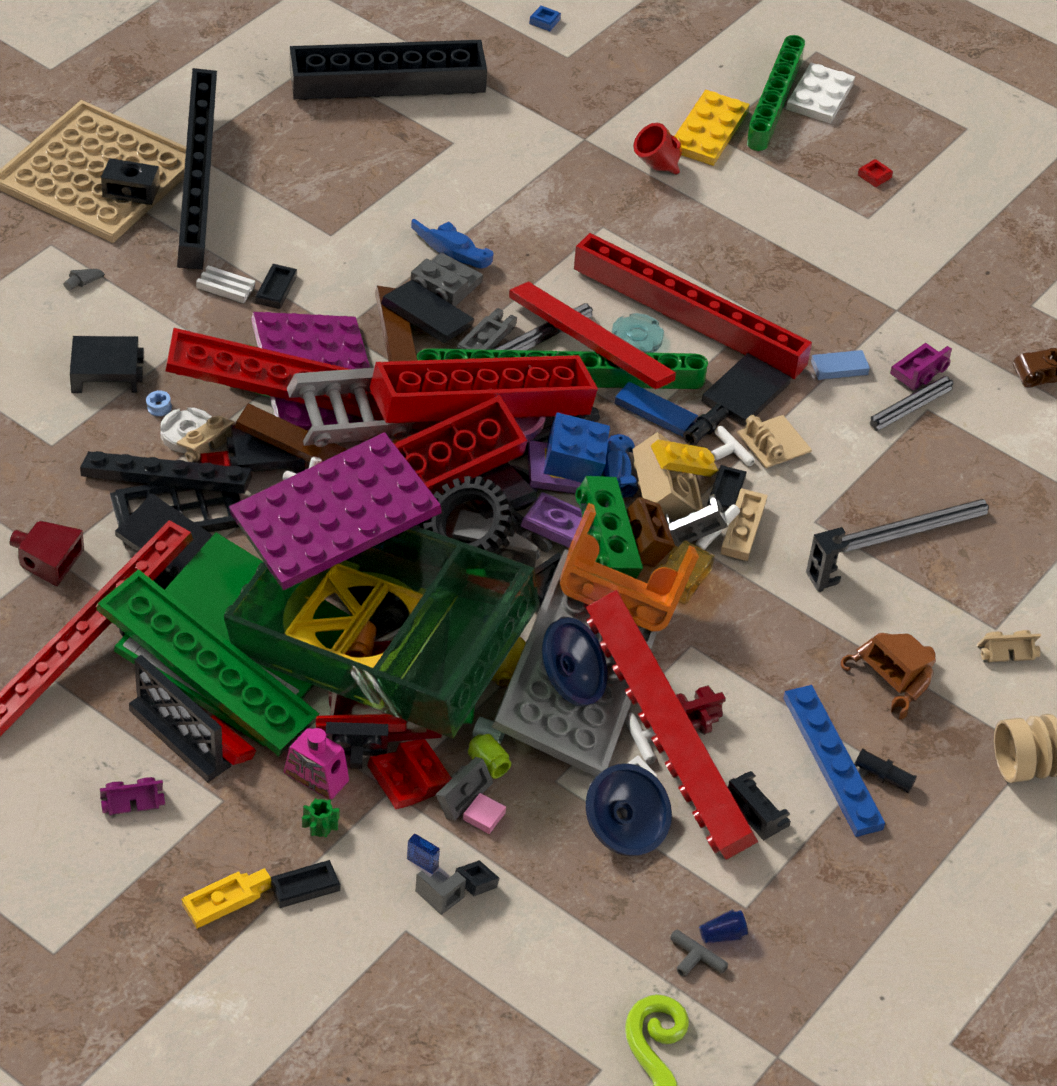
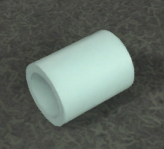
[473,717,505,744]

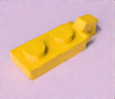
[181,868,271,929]

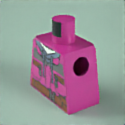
[284,728,349,800]

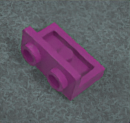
[890,342,952,390]

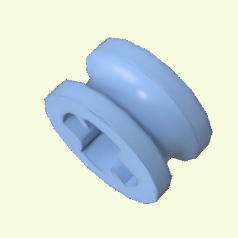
[146,391,172,416]

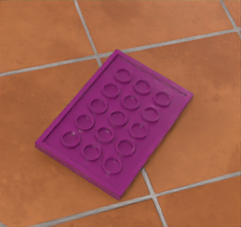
[251,312,377,431]
[229,432,442,590]

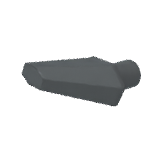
[63,269,105,291]

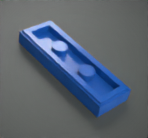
[614,382,698,437]

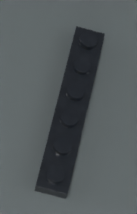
[80,451,252,494]

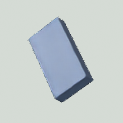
[811,350,870,380]

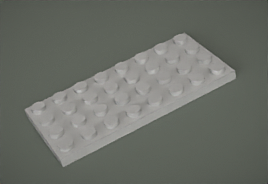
[492,549,657,777]

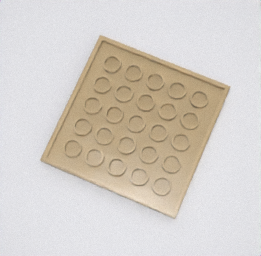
[0,100,186,243]

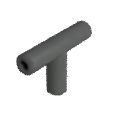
[670,929,728,976]

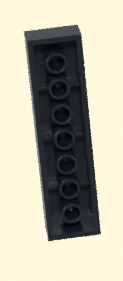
[290,40,487,100]

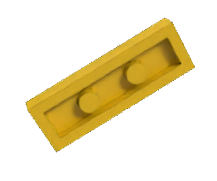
[650,439,718,477]

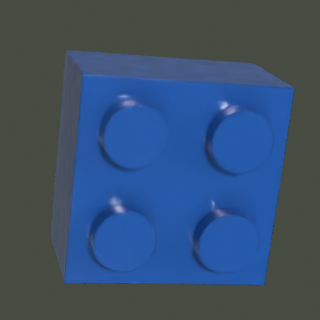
[543,413,610,483]

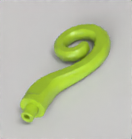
[625,994,689,1086]

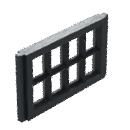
[110,484,241,547]

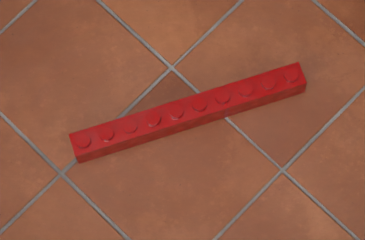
[573,233,812,380]
[586,590,758,860]

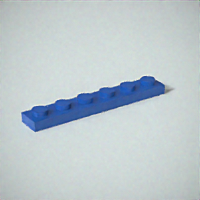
[783,685,885,837]

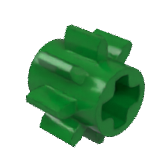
[302,798,340,838]

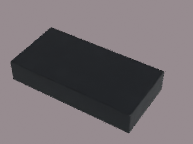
[255,263,297,309]
[707,465,747,512]
[271,860,340,908]

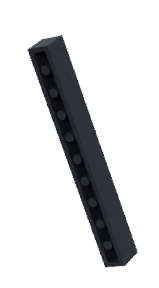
[177,68,217,270]

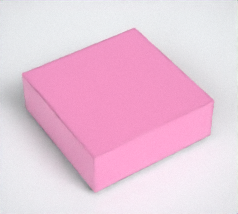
[463,793,506,834]

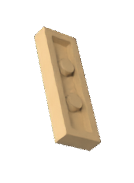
[720,488,768,561]

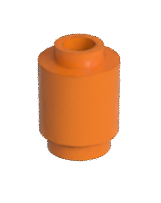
[345,620,377,658]

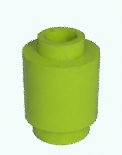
[468,734,511,779]

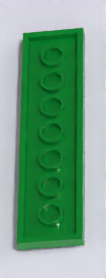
[97,569,320,756]

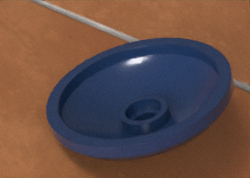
[542,617,608,706]
[586,764,672,856]

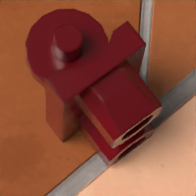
[676,685,726,735]

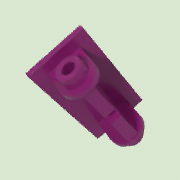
[100,777,165,816]

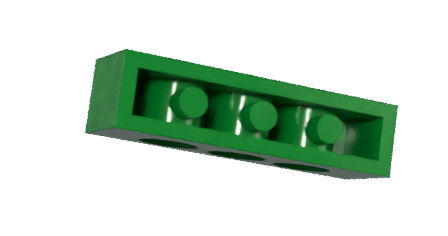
[575,476,643,579]

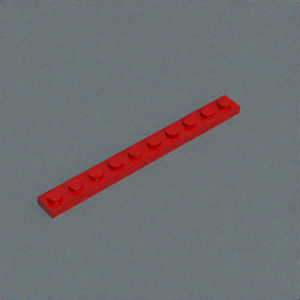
[0,520,193,737]

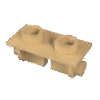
[176,415,236,462]
[977,630,1041,663]

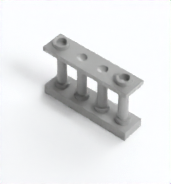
[287,368,415,447]

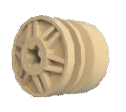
[994,714,1057,783]

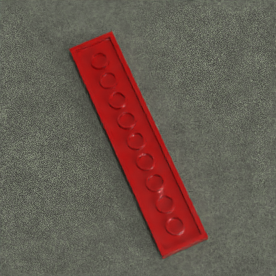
[165,328,438,431]

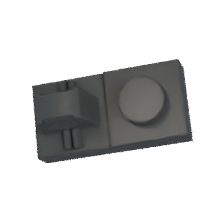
[436,757,493,821]

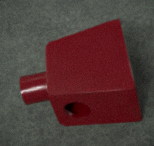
[9,521,84,587]

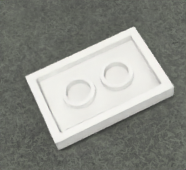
[786,63,855,124]

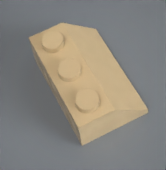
[632,432,704,521]

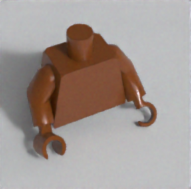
[841,633,936,719]

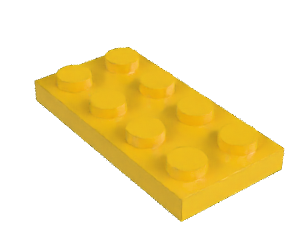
[674,89,750,166]

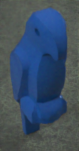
[411,219,494,269]
[601,434,638,498]

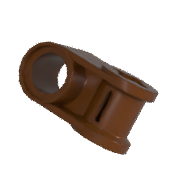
[1013,348,1057,388]

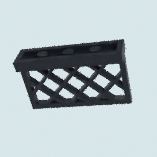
[129,655,231,783]

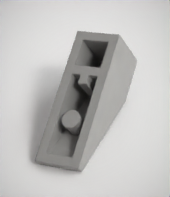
[452,510,538,570]

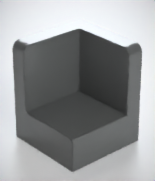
[415,871,466,915]

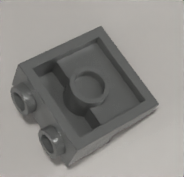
[411,252,483,306]

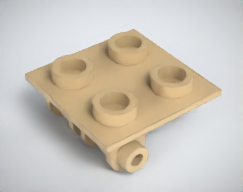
[737,415,812,468]

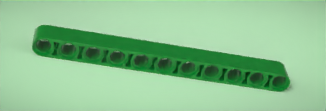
[417,349,708,389]

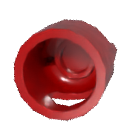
[633,122,682,175]

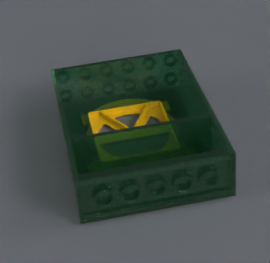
[224,526,539,738]

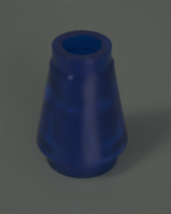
[699,909,748,944]

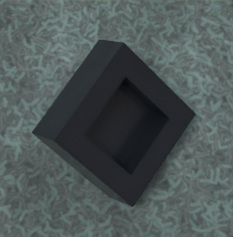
[455,860,500,896]

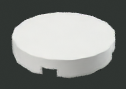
[161,408,212,453]

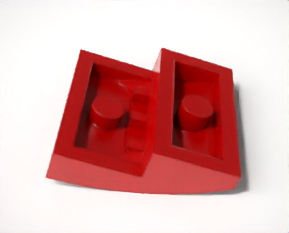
[367,739,452,809]

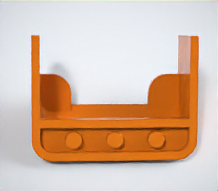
[560,503,699,632]

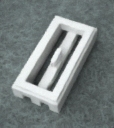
[196,265,255,303]

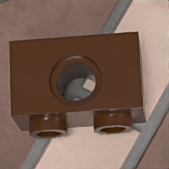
[626,497,675,567]

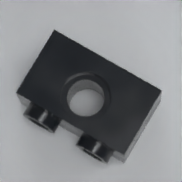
[101,158,160,205]

